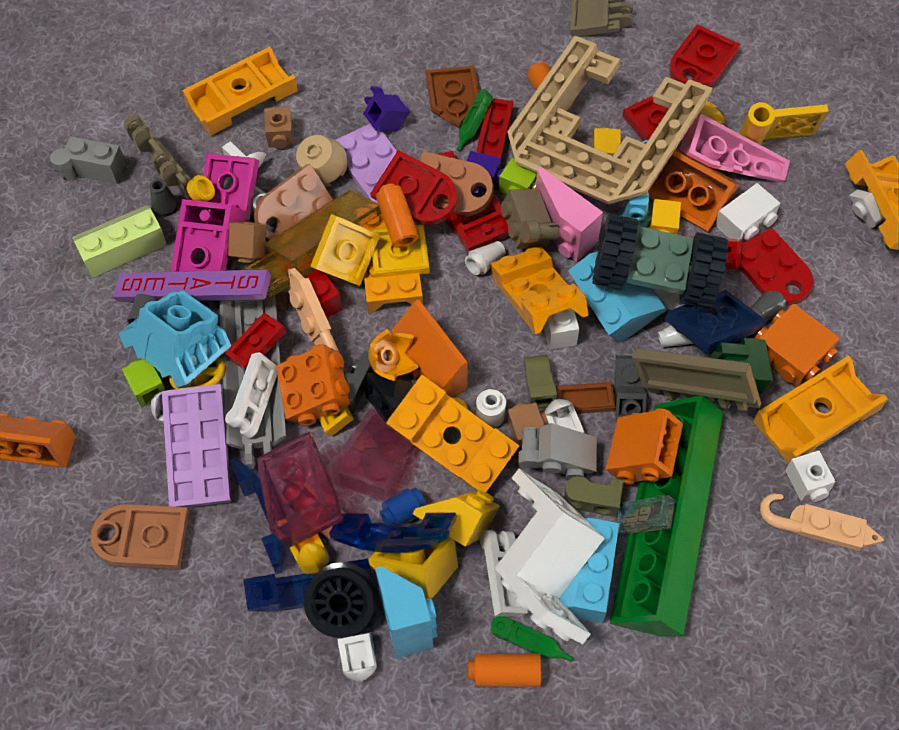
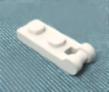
[225,352,277,438]
[480,530,528,617]

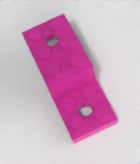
[170,153,259,272]

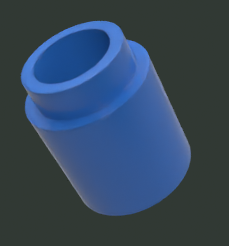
[380,488,427,529]

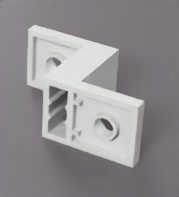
[494,469,605,644]

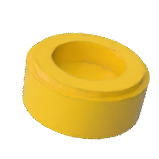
[187,175,215,202]

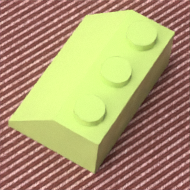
[72,205,167,278]

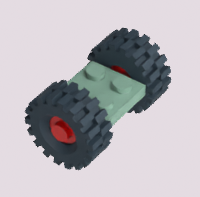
[592,213,728,309]

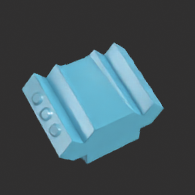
[118,290,231,388]

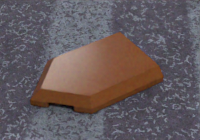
[425,66,479,128]

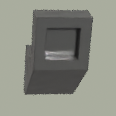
[614,355,647,421]

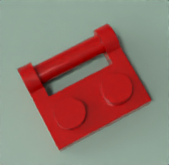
[447,196,510,253]

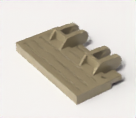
[570,0,633,37]
[123,112,193,200]
[632,348,761,411]

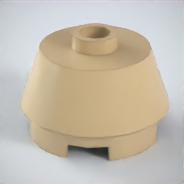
[296,135,348,188]

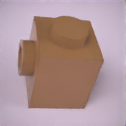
[264,106,294,149]
[228,221,267,263]
[507,402,548,452]

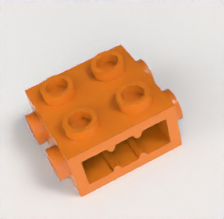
[754,304,840,387]
[276,344,351,426]
[605,409,683,485]

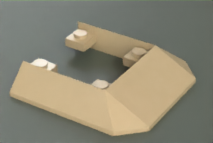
[507,36,713,204]

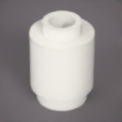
[476,389,506,428]

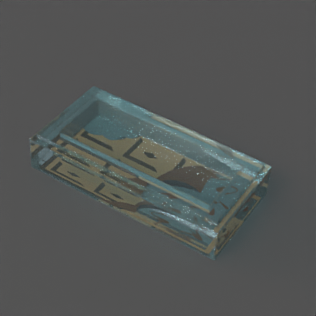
[616,495,675,535]

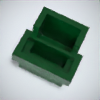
[708,338,773,401]

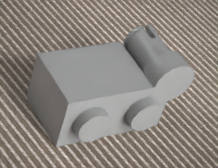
[50,136,126,184]
[518,423,597,479]

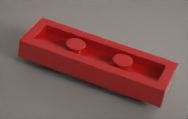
[476,98,514,161]

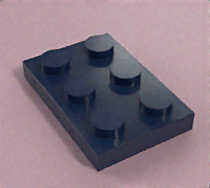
[665,290,767,353]

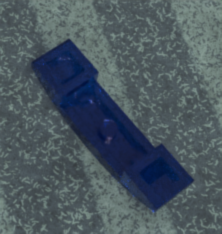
[230,459,285,575]
[329,512,457,553]
[243,558,372,612]

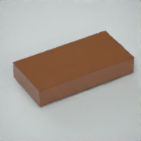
[555,382,616,414]

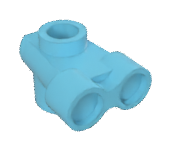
[619,192,651,228]

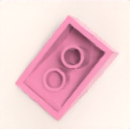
[536,167,603,262]

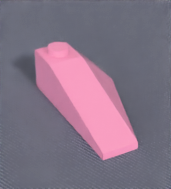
[680,114,790,182]

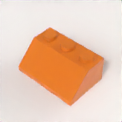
[648,148,742,232]
[391,299,468,397]
[0,413,76,468]

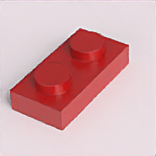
[225,312,287,371]

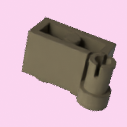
[501,189,559,249]

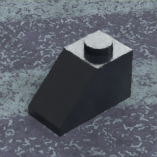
[365,373,414,431]

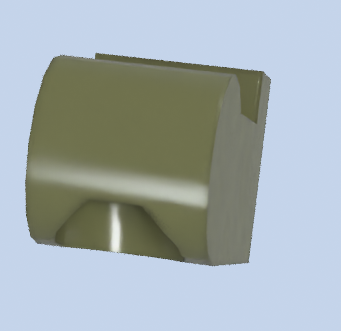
[524,355,557,409]
[564,476,624,517]

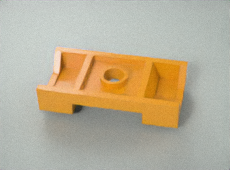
[182,47,298,136]
[845,150,899,250]
[357,209,423,312]
[491,246,588,334]
[753,355,888,464]
[386,375,520,492]

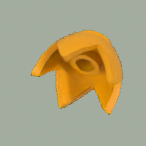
[368,329,418,381]

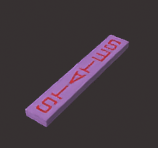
[113,270,271,302]

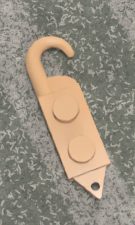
[288,268,339,351]
[760,493,884,551]

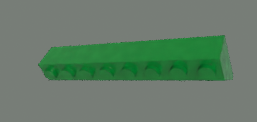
[610,396,723,637]

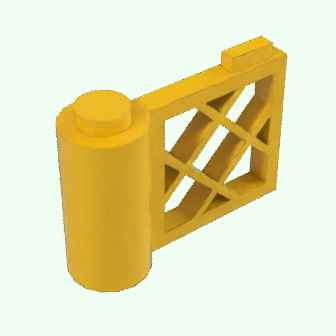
[739,102,829,145]

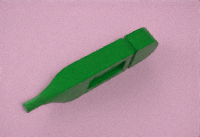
[456,89,493,152]
[491,616,573,662]

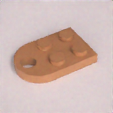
[420,151,494,216]
[254,164,339,244]
[90,504,190,570]

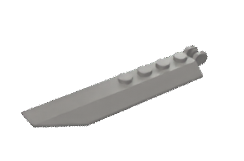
[220,257,286,470]

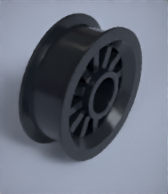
[304,562,378,638]

